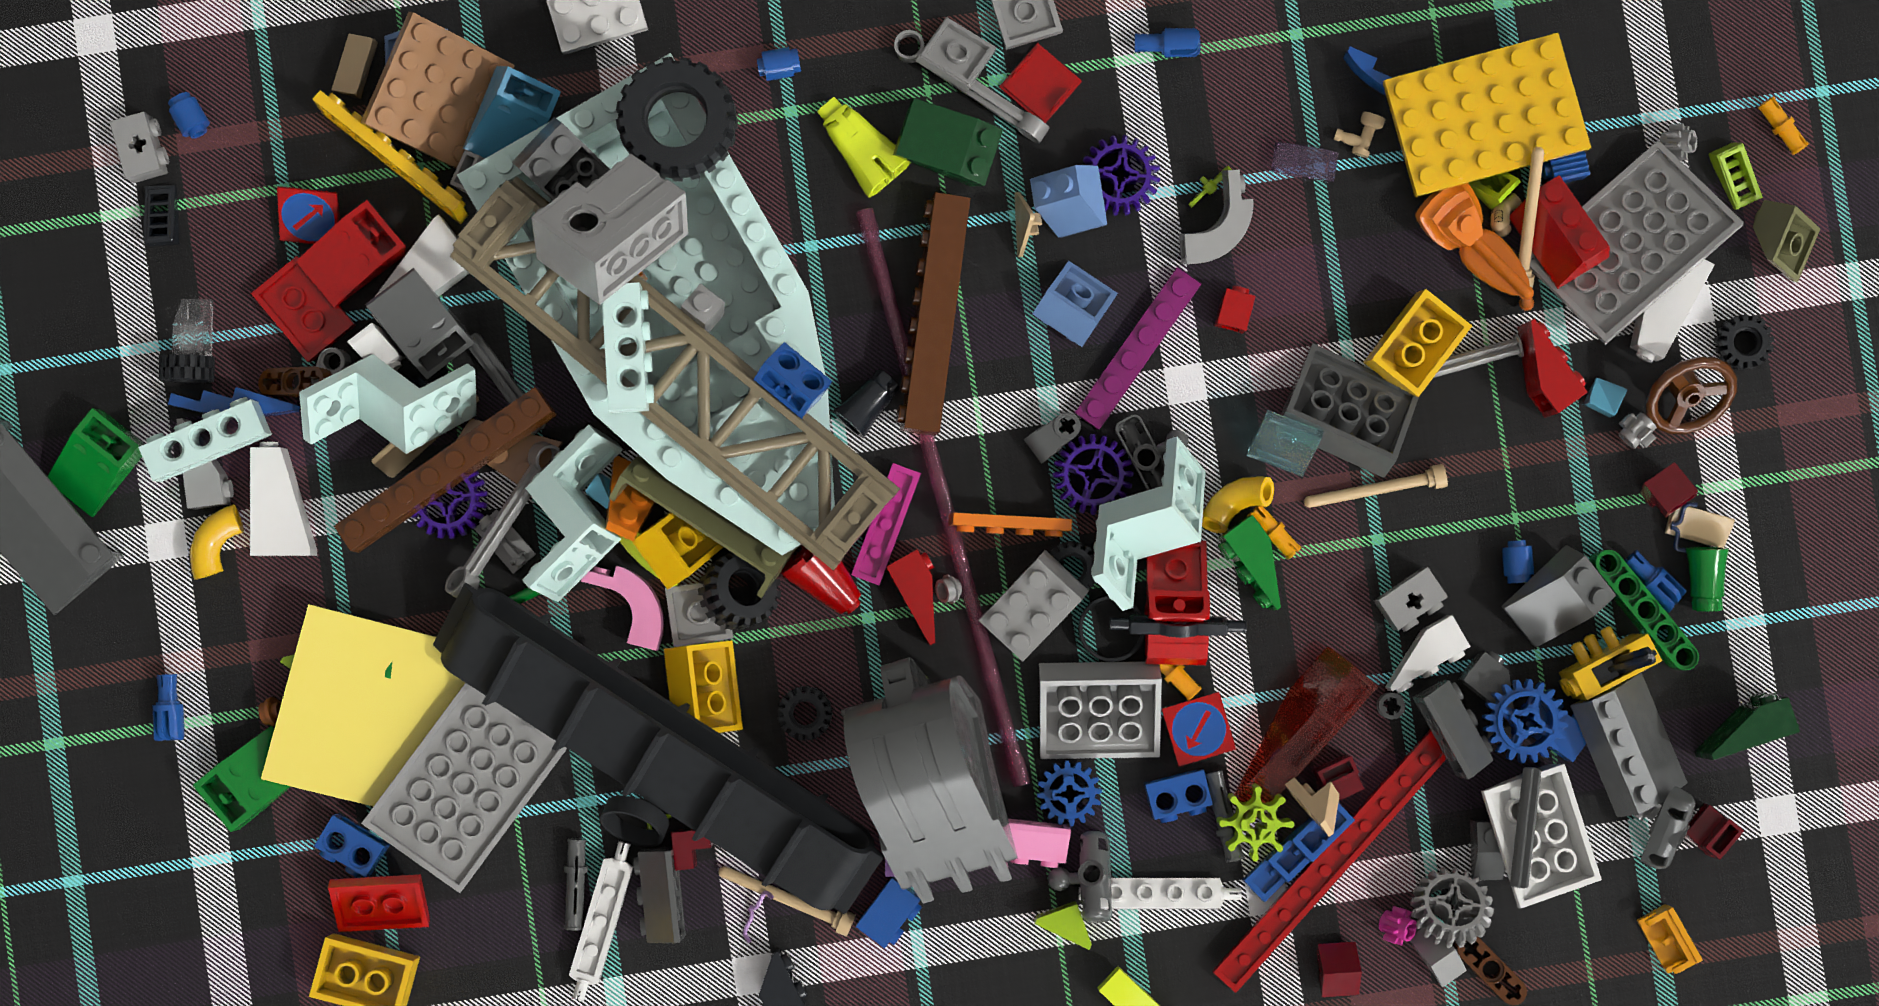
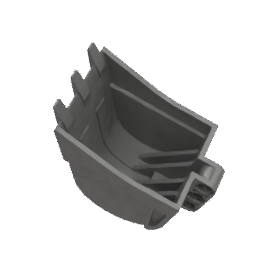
[841,657,1018,903]

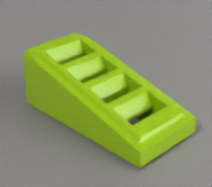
[1708,142,1763,210]

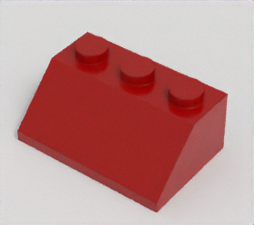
[1510,175,1610,289]

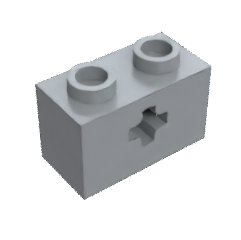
[109,112,169,183]
[1373,567,1448,632]

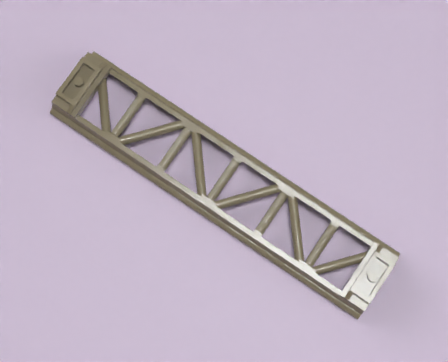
[450,176,900,571]

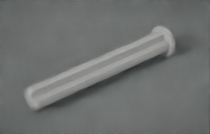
[1433,334,1524,378]

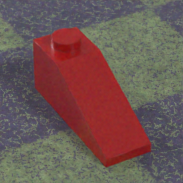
[886,549,935,645]

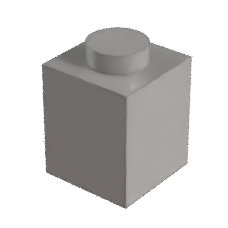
[681,283,725,332]

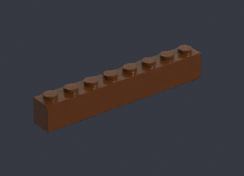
[896,192,970,436]
[334,387,557,553]

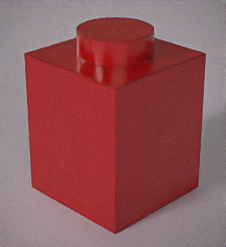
[1214,286,1256,334]

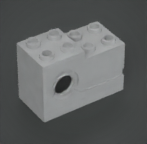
[531,154,688,305]

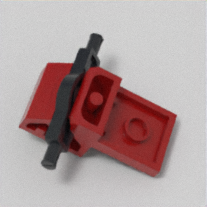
[1110,541,1247,665]

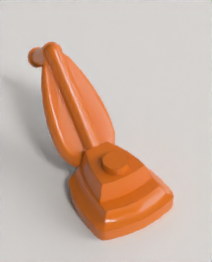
[1415,183,1534,311]

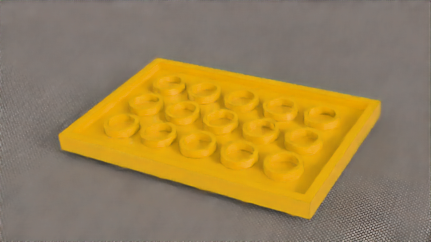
[1383,33,1591,197]

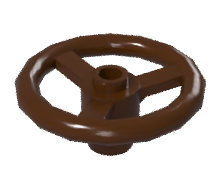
[1646,357,1737,434]

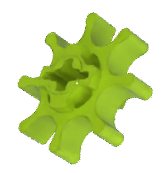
[1216,783,1294,861]

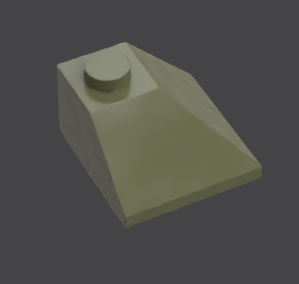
[1753,200,1820,283]

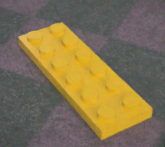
[313,90,468,224]

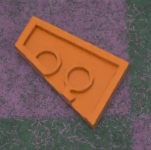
[606,455,656,541]

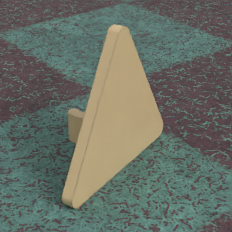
[1014,192,1042,257]

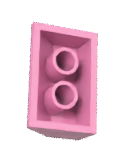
[1008,818,1071,868]

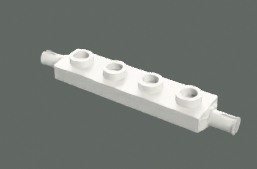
[569,841,634,1001]
[1079,878,1242,909]

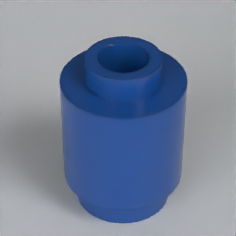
[757,47,801,81]
[168,92,210,139]
[1502,540,1534,584]

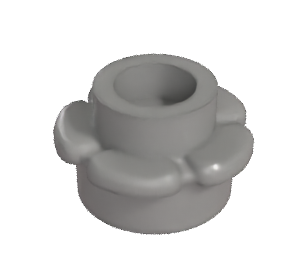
[935,575,962,604]

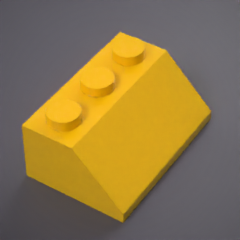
[1363,289,1472,397]
[664,640,743,733]

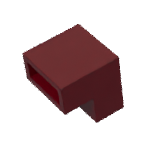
[1640,462,1698,517]
[1312,754,1364,801]
[1686,804,1744,860]
[671,828,714,871]
[1317,942,1362,997]

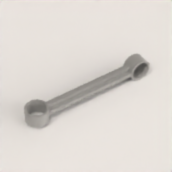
[894,30,1050,144]
[445,441,561,598]

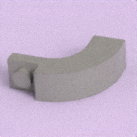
[1179,170,1253,264]

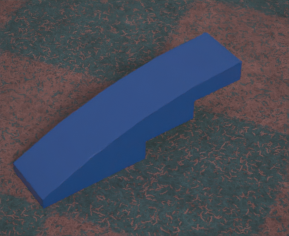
[168,387,300,417]
[1242,802,1355,902]

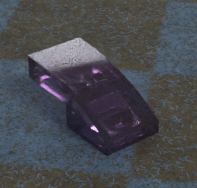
[1271,142,1338,183]

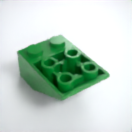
[48,408,145,517]
[1217,515,1281,610]
[193,726,291,832]

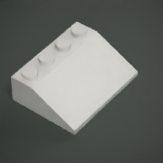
[1481,764,1602,909]

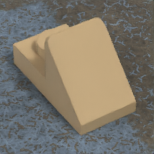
[1285,777,1339,837]

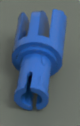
[1135,28,1201,58]
[1624,550,1687,613]
[152,674,185,741]

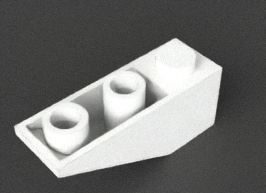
[1385,615,1471,693]

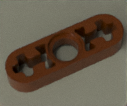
[258,366,332,397]
[1454,936,1527,1005]

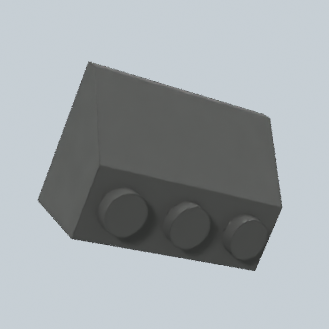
[1412,680,1493,779]
[634,846,686,943]

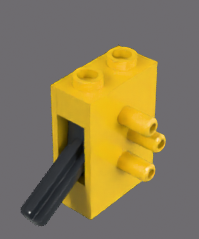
[1559,626,1662,700]

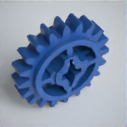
[1482,679,1569,763]

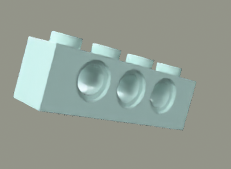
[602,282,654,413]
[138,397,272,482]

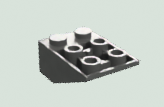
[512,117,611,200]
[365,268,474,379]

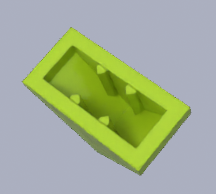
[1469,172,1521,210]
[1033,901,1092,950]

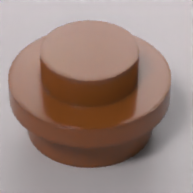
[258,696,282,727]

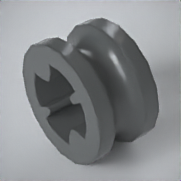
[1376,692,1405,720]

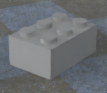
[979,550,1089,662]

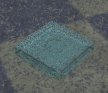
[1247,410,1324,477]

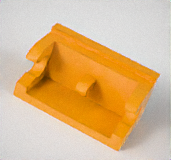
[1636,904,1703,974]

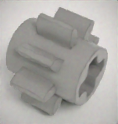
[1660,123,1697,161]
[1618,412,1657,449]

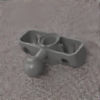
[1115,414,1189,491]
[1640,786,1695,870]
[1047,831,1112,923]

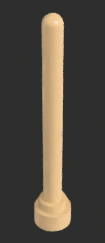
[1519,147,1544,288]
[1304,464,1448,508]
[718,866,856,937]

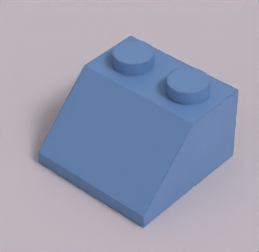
[1030,165,1107,237]
[1033,261,1118,347]

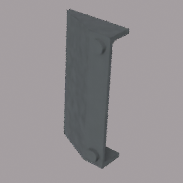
[0,420,124,615]

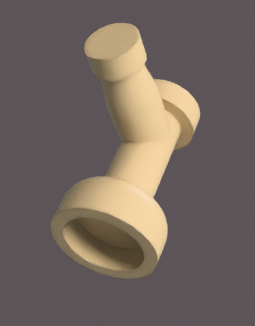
[1334,112,1386,158]

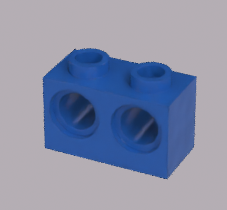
[754,342,832,419]
[1143,768,1213,823]
[314,813,390,878]

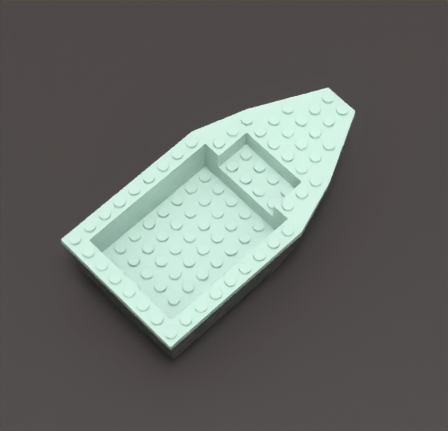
[457,53,835,556]

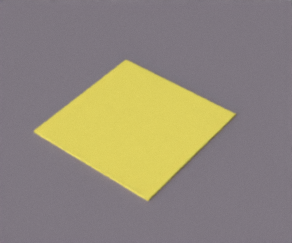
[261,604,465,807]

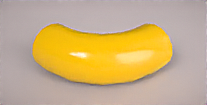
[1202,476,1274,533]
[189,504,244,580]

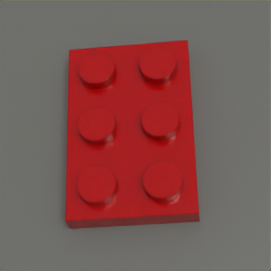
[251,256,356,363]
[328,874,430,932]

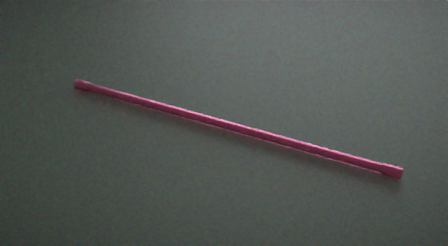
[856,208,1031,787]

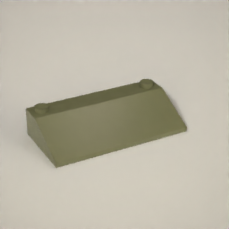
[609,455,801,598]

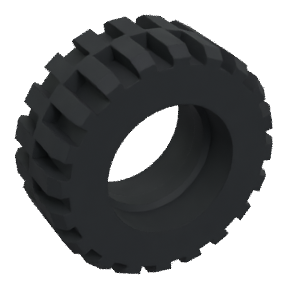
[616,57,738,182]

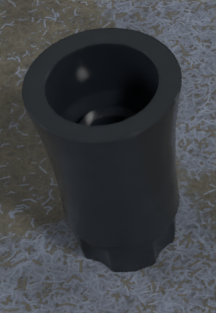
[833,369,900,438]

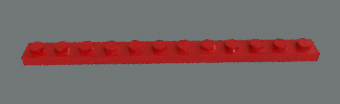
[1213,726,1476,993]

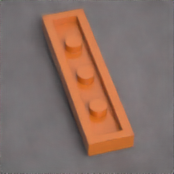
[948,513,1072,537]

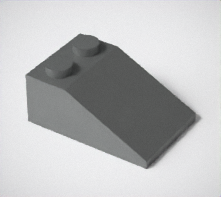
[1501,545,1616,647]

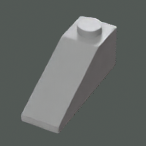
[176,418,234,510]

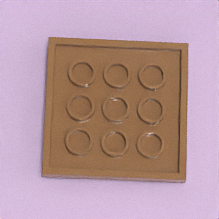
[360,12,514,169]

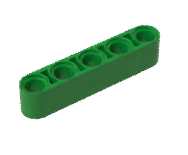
[1589,550,1699,670]

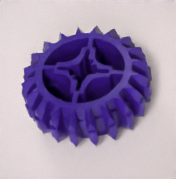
[1083,135,1160,216]
[1052,434,1133,515]
[411,471,489,539]

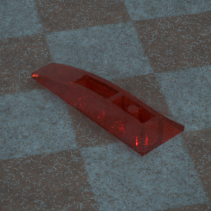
[1234,646,1378,818]

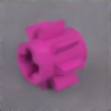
[1379,906,1417,946]

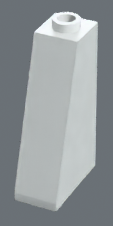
[372,215,469,327]
[1630,259,1715,363]
[250,442,317,556]

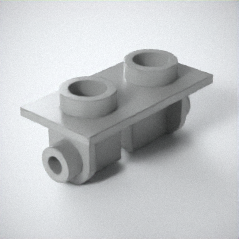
[475,509,536,574]

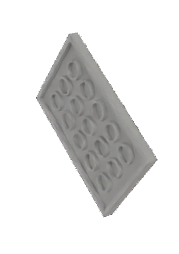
[1530,140,1743,345]
[361,683,567,893]

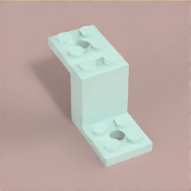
[299,354,476,454]
[522,424,623,602]
[1091,437,1206,611]

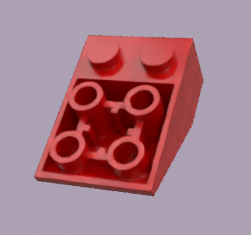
[296,200,406,308]
[1518,318,1588,418]

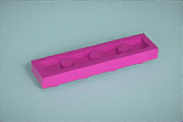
[851,463,921,586]

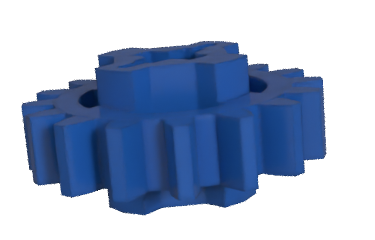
[1037,760,1102,826]

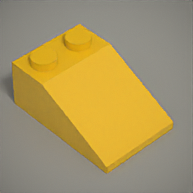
[632,512,723,590]

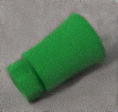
[1686,547,1729,612]

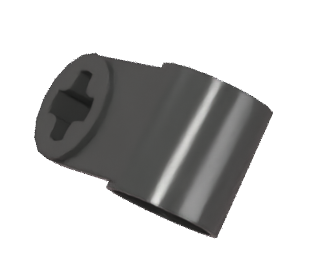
[1024,412,1081,464]

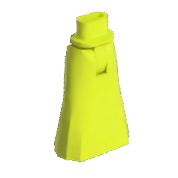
[817,97,911,198]

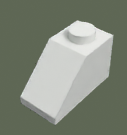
[348,323,406,371]

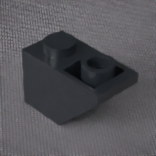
[759,948,808,1006]

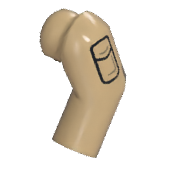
[1490,193,1522,237]

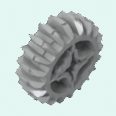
[1410,867,1494,948]

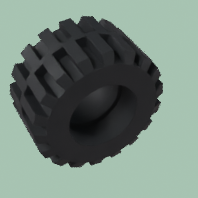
[698,552,781,630]

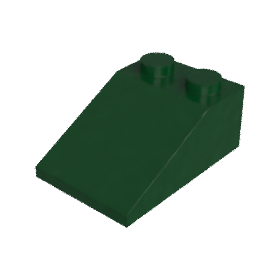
[893,98,1003,186]
[1694,692,1800,760]

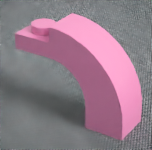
[581,566,664,651]

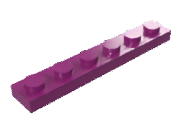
[1074,267,1201,430]

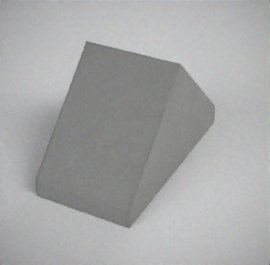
[1410,928,1467,987]

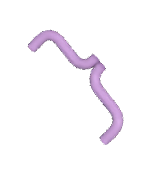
[743,891,774,943]

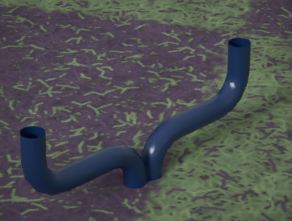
[1671,502,1698,553]

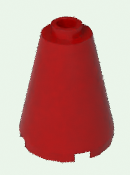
[781,545,861,614]

